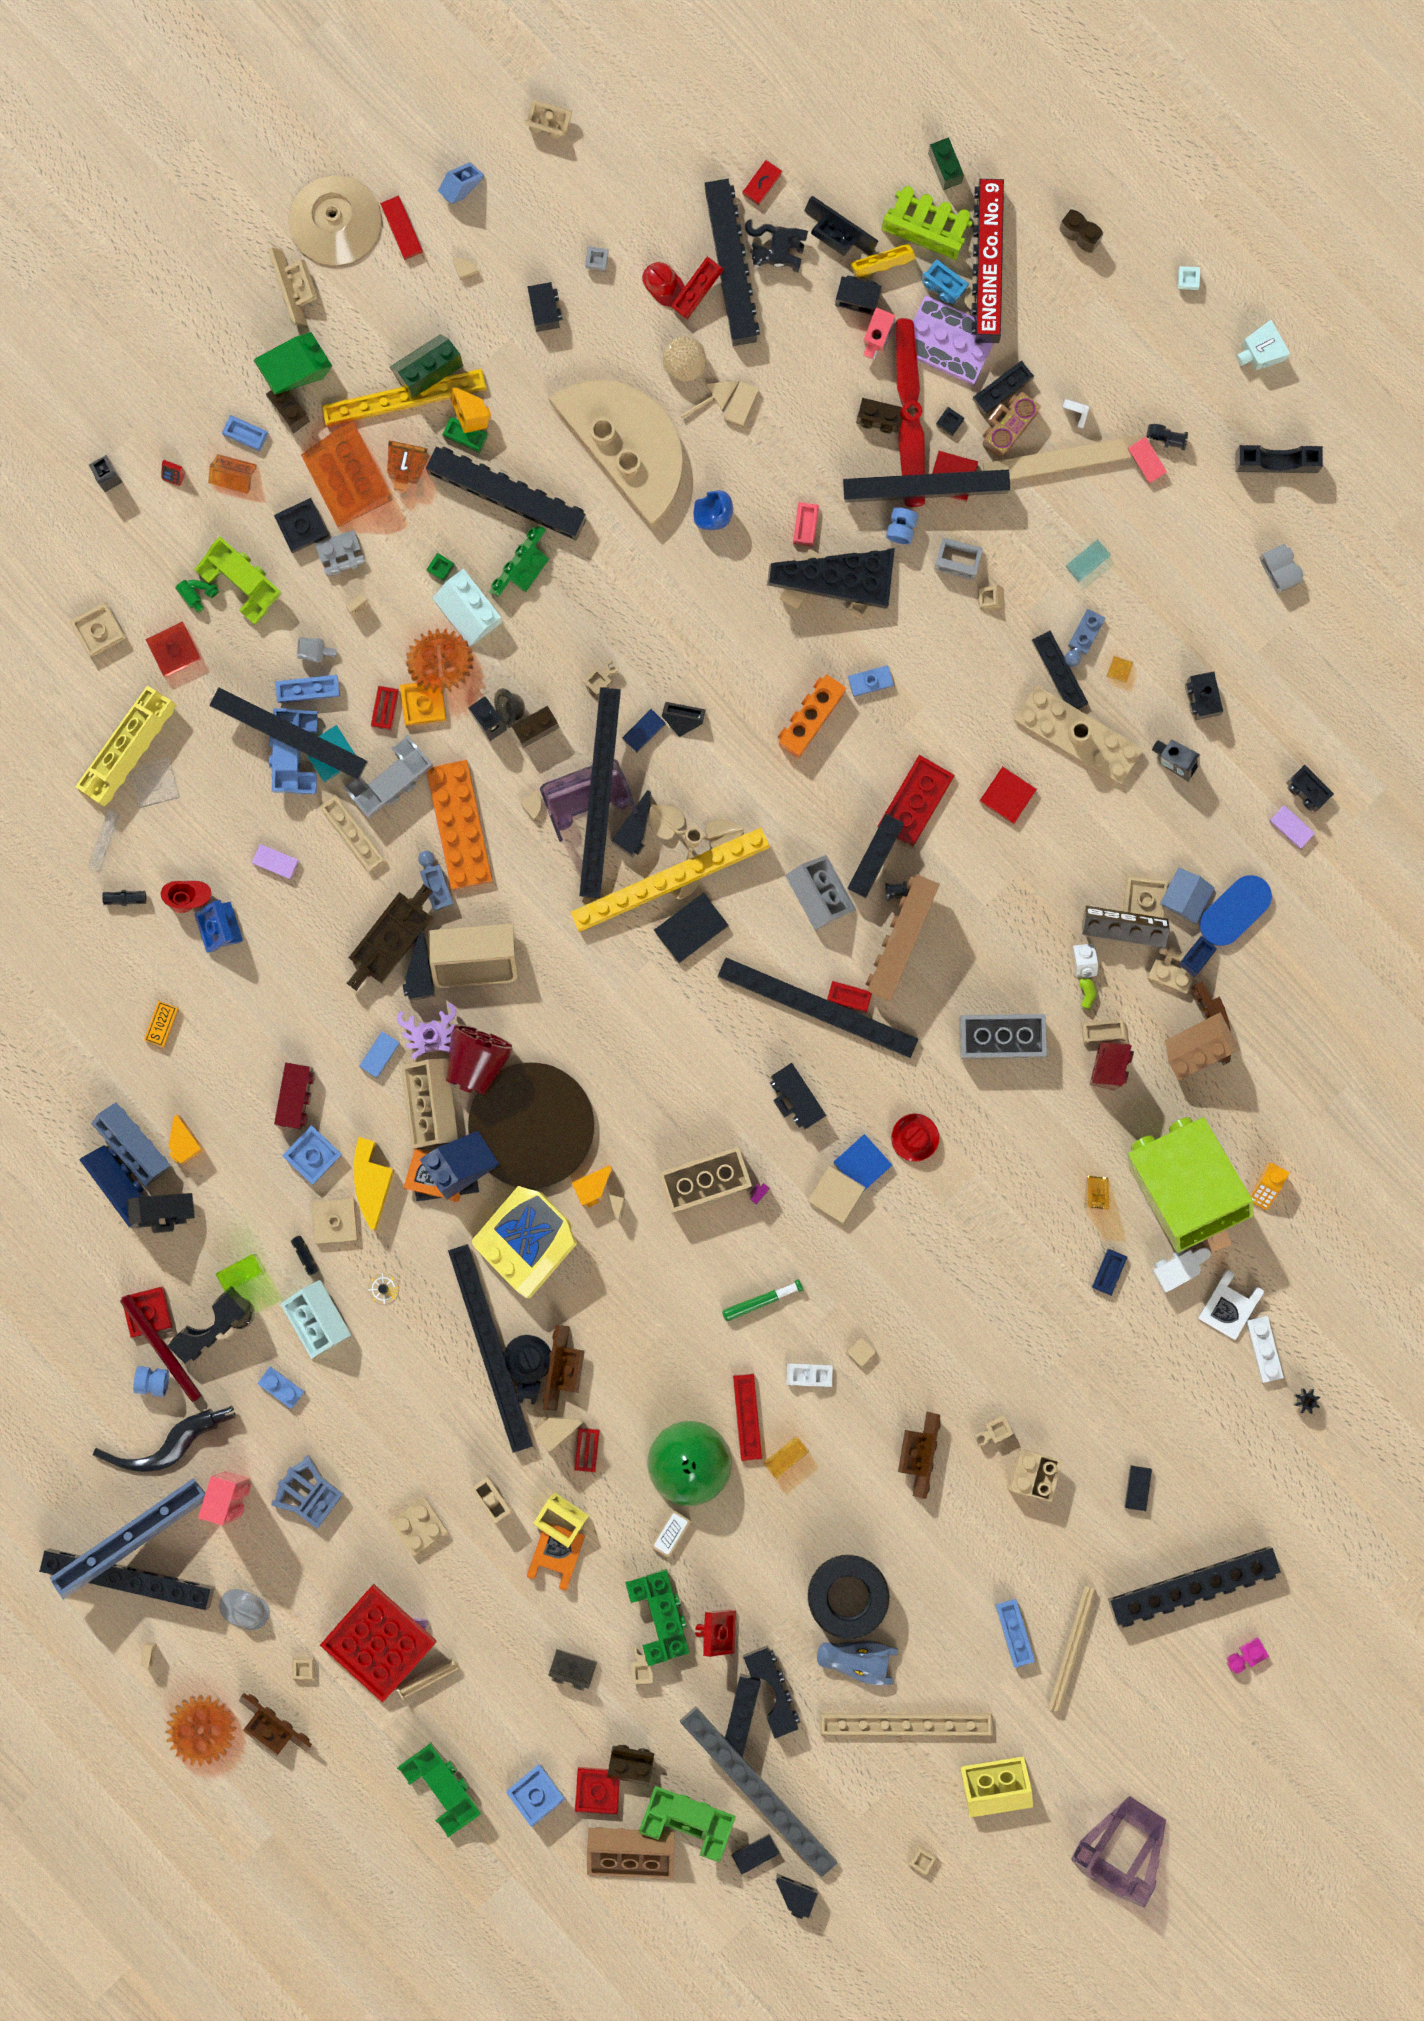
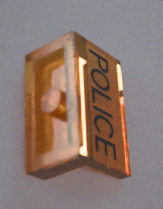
[208,454,257,494]

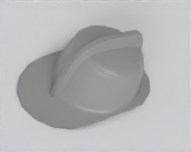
[219,1589,269,1630]

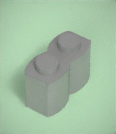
[1259,544,1304,594]

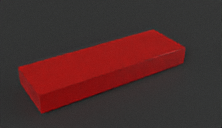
[380,195,423,260]
[670,256,724,320]

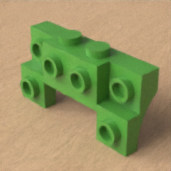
[638,1786,736,1863]

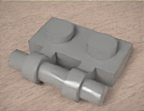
[315,530,366,576]

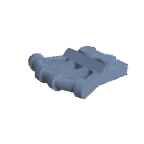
[271,1455,344,1529]

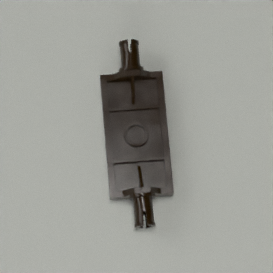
[346,884,433,991]

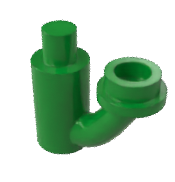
[175,580,220,613]

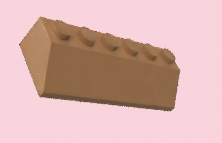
[865,874,940,1002]

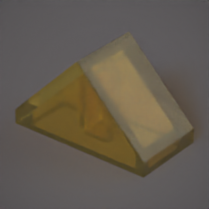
[1084,1176,1109,1210]

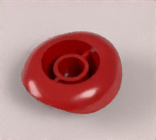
[891,1113,940,1162]

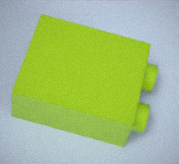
[1128,1117,1253,1253]

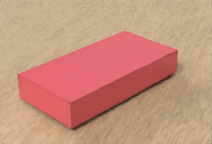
[1127,437,1167,483]
[793,502,819,547]

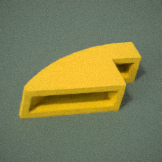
[354,1137,395,1230]

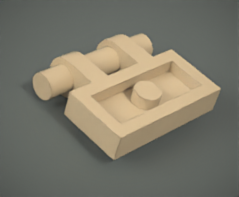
[1147,947,1194,994]

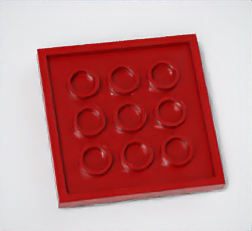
[320,1584,437,1703]

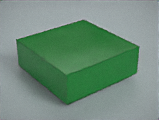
[426,553,455,582]

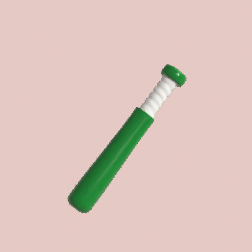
[722,1279,803,1321]

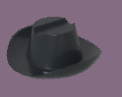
[504,1335,551,1384]

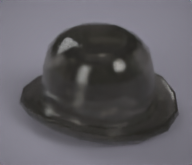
[494,688,525,728]

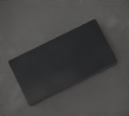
[1124,1465,1152,1511]
[731,1834,780,1875]

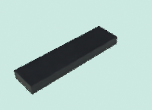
[1032,630,1088,709]

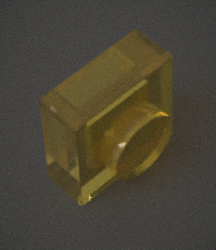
[1106,656,1134,683]

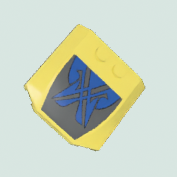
[471,1186,577,1299]

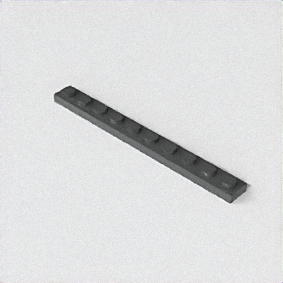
[680,1706,837,1877]

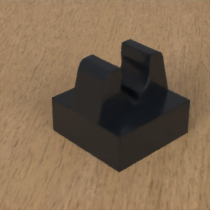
[516,1381,541,1405]

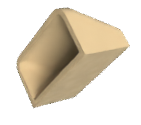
[429,923,517,988]

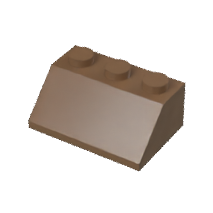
[1165,1013,1240,1081]

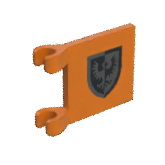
[403,1149,461,1202]
[527,1522,585,1590]

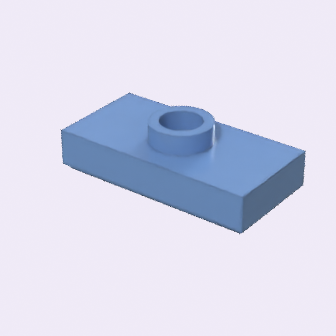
[848,665,894,697]

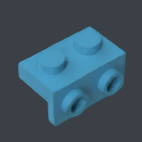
[921,259,969,305]

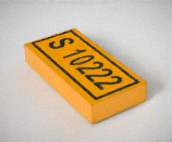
[144,1001,179,1048]

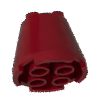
[446,1024,513,1094]

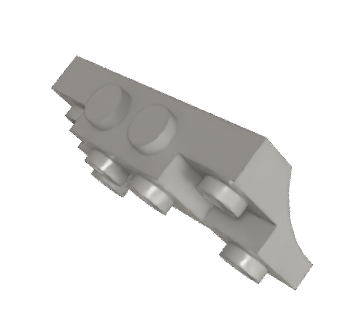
[343,735,433,819]

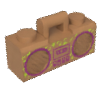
[982,392,1041,459]

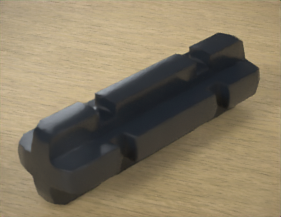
[291,1236,319,1276]

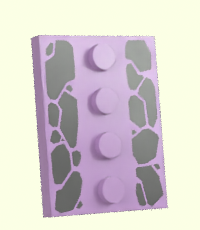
[913,295,994,386]

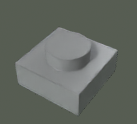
[585,246,609,272]

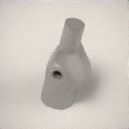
[297,637,337,662]

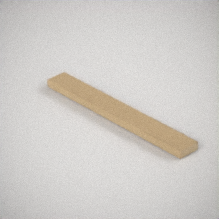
[983,434,1146,481]
[820,1713,992,1736]

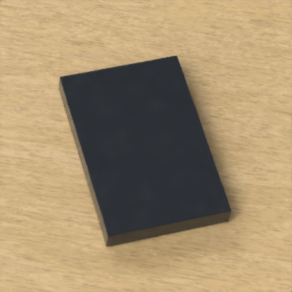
[654,892,729,963]

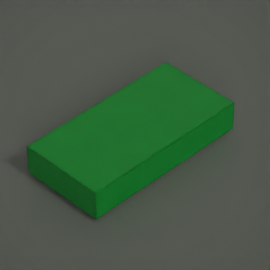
[442,417,488,453]

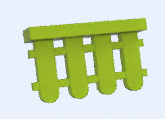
[881,186,973,260]

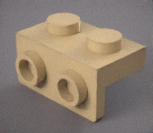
[524,99,572,139]

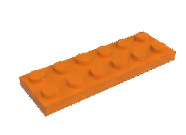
[427,760,493,890]

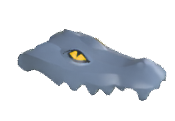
[817,1640,899,1685]

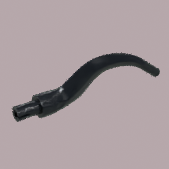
[93,1405,236,1472]

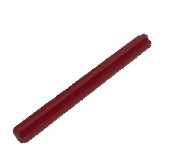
[120,1295,202,1402]

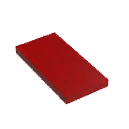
[877,755,955,847]

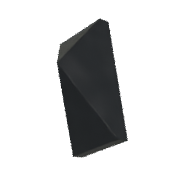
[662,702,706,737]

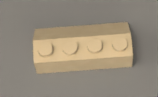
[402,1058,458,1149]

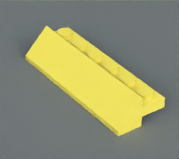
[75,686,177,807]

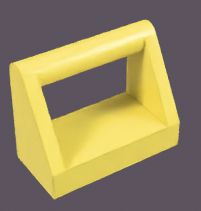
[533,1492,589,1548]

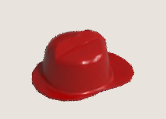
[642,262,685,307]
[160,881,212,913]

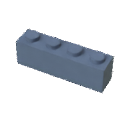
[91,1102,171,1187]

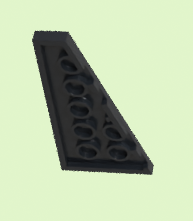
[767,548,895,609]

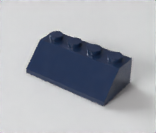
[79,1145,145,1228]

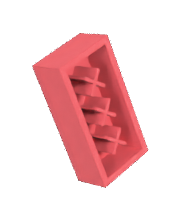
[198,1471,251,1526]

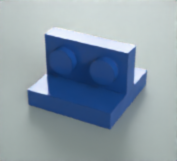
[194,900,243,953]

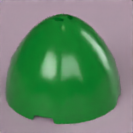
[647,1421,732,1506]

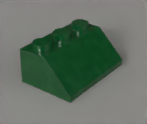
[390,334,463,399]

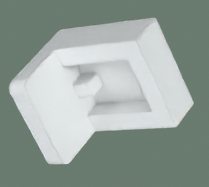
[1073,943,1098,978]

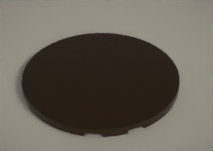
[468,1062,595,1189]

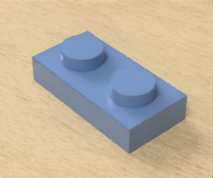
[257,1366,305,1409]

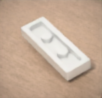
[1246,1316,1284,1383]

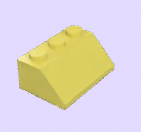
[960,1756,1033,1818]

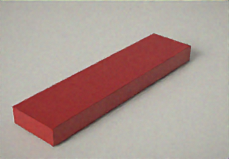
[733,1374,762,1461]

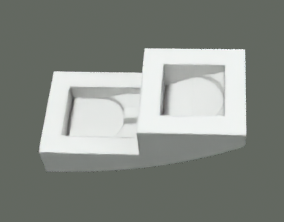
[786,1363,833,1387]

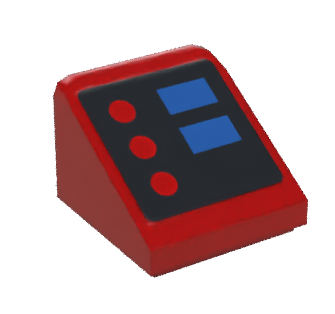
[161,460,186,486]

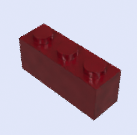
[274,1062,315,1130]

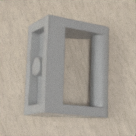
[934,538,983,580]

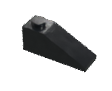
[611,790,652,858]
[403,933,435,1001]

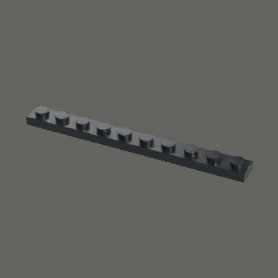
[579,687,621,898]
[718,957,919,1058]
[448,1244,533,1453]

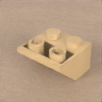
[1008,1448,1062,1502]

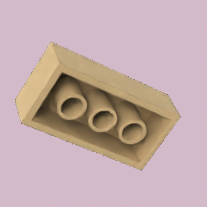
[658,1146,752,1214]

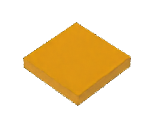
[400,679,447,727]

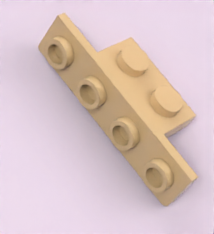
[269,247,317,327]

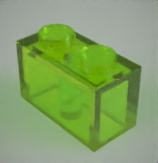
[215,1254,266,1292]

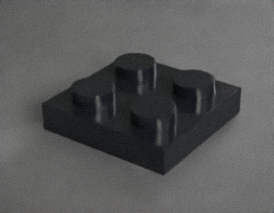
[274,498,329,553]

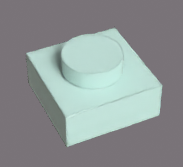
[1178,266,1200,290]

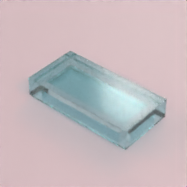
[1066,539,1111,582]

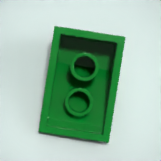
[253,332,332,395]

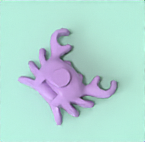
[397,1003,456,1059]

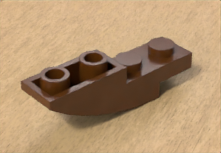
[1192,981,1231,1065]

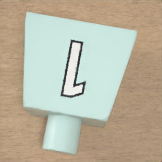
[1236,320,1290,370]

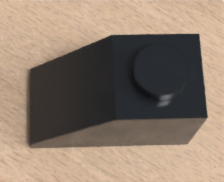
[776,1873,818,1919]

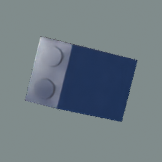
[420,1131,500,1200]

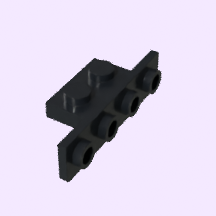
[804,196,879,256]

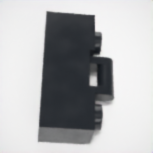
[770,1063,827,1130]
[127,1193,195,1233]

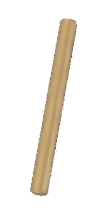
[1049,1586,1096,1712]

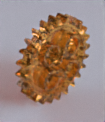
[406,628,474,694]
[165,1694,236,1766]

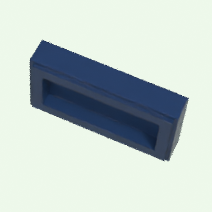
[622,709,666,753]
[1178,936,1217,978]
[1091,1249,1127,1296]

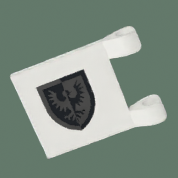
[1198,1270,1264,1340]

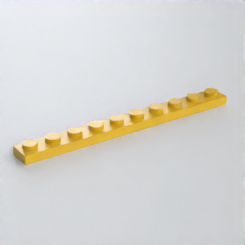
[570,827,770,932]

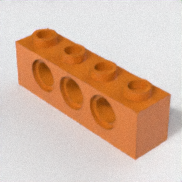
[778,674,847,759]

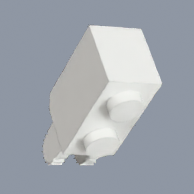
[1151,1248,1211,1293]

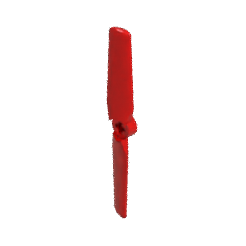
[896,318,925,507]

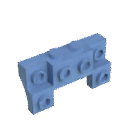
[269,708,318,794]

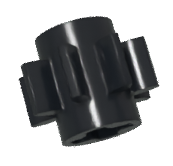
[1293,1388,1320,1414]

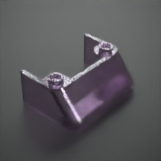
[540,759,638,842]

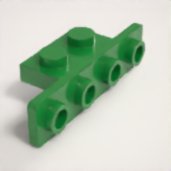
[489,526,549,596]

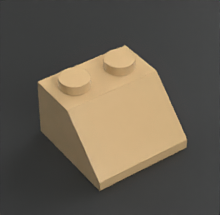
[533,1416,584,1452]

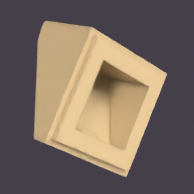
[978,585,1004,609]
[609,1194,626,1219]

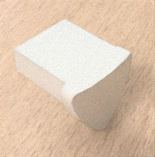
[1063,398,1090,428]

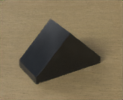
[89,455,122,492]

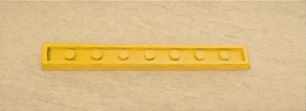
[322,368,487,427]

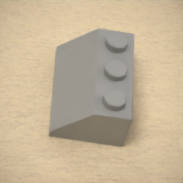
[785,855,856,930]

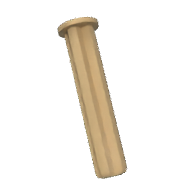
[397,1658,458,1701]

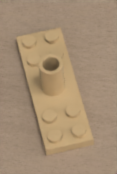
[1014,684,1143,785]

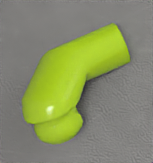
[1079,978,1097,1010]

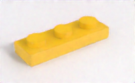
[850,244,915,278]

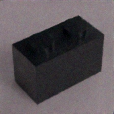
[835,275,882,315]
[527,282,563,332]

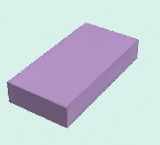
[1269,805,1315,849]
[252,844,299,880]

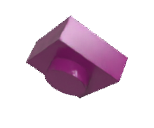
[750,1183,770,1205]

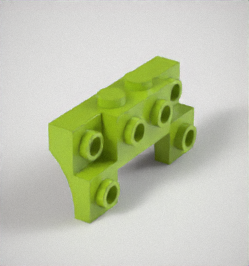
[194,536,282,625]

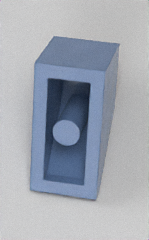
[438,162,485,204]

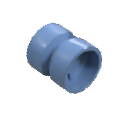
[886,508,919,545]
[133,1366,169,1397]

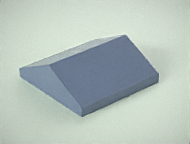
[1160,868,1215,924]

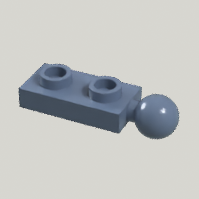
[1064,609,1105,667]
[418,850,454,911]

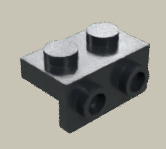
[1286,765,1334,812]

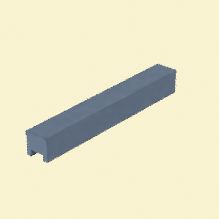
[50,1478,205,1600]

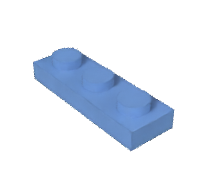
[275,675,340,703]
[995,1598,1035,1668]

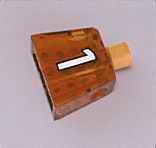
[387,440,429,493]

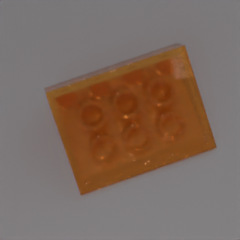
[301,422,393,527]

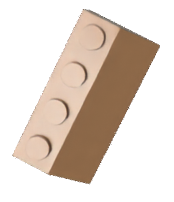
[587,1827,675,1879]

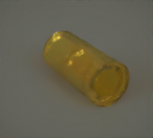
[763,1436,809,1479]

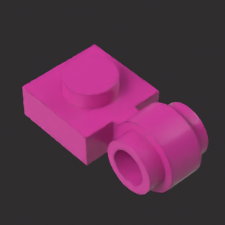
[1226,1637,1269,1674]

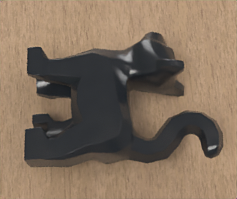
[745,219,808,273]

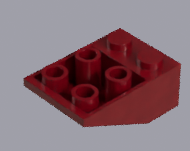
[1089,1042,1134,1091]

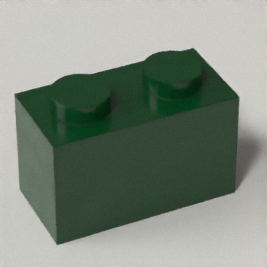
[928,137,964,190]

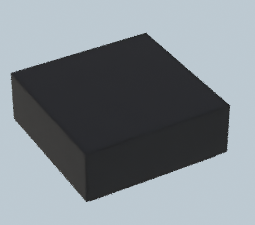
[936,407,965,437]

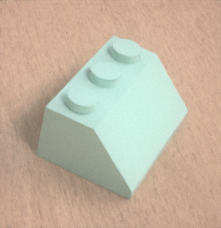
[432,569,503,647]
[280,1280,351,1359]

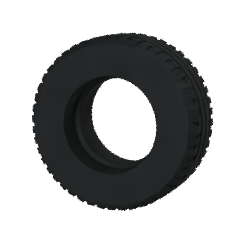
[808,1554,890,1639]

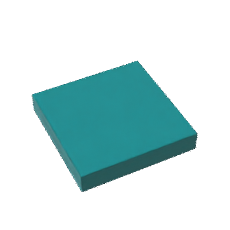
[307,725,356,783]

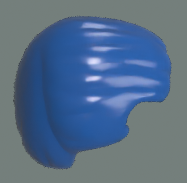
[693,490,734,530]

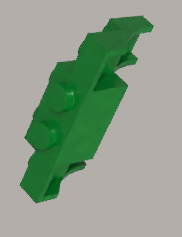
[625,1569,690,1666]
[397,1742,482,1838]

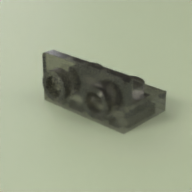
[548,1648,598,1691]

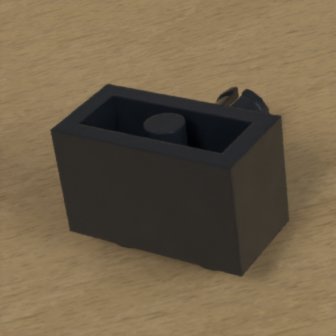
[1185,671,1223,720]

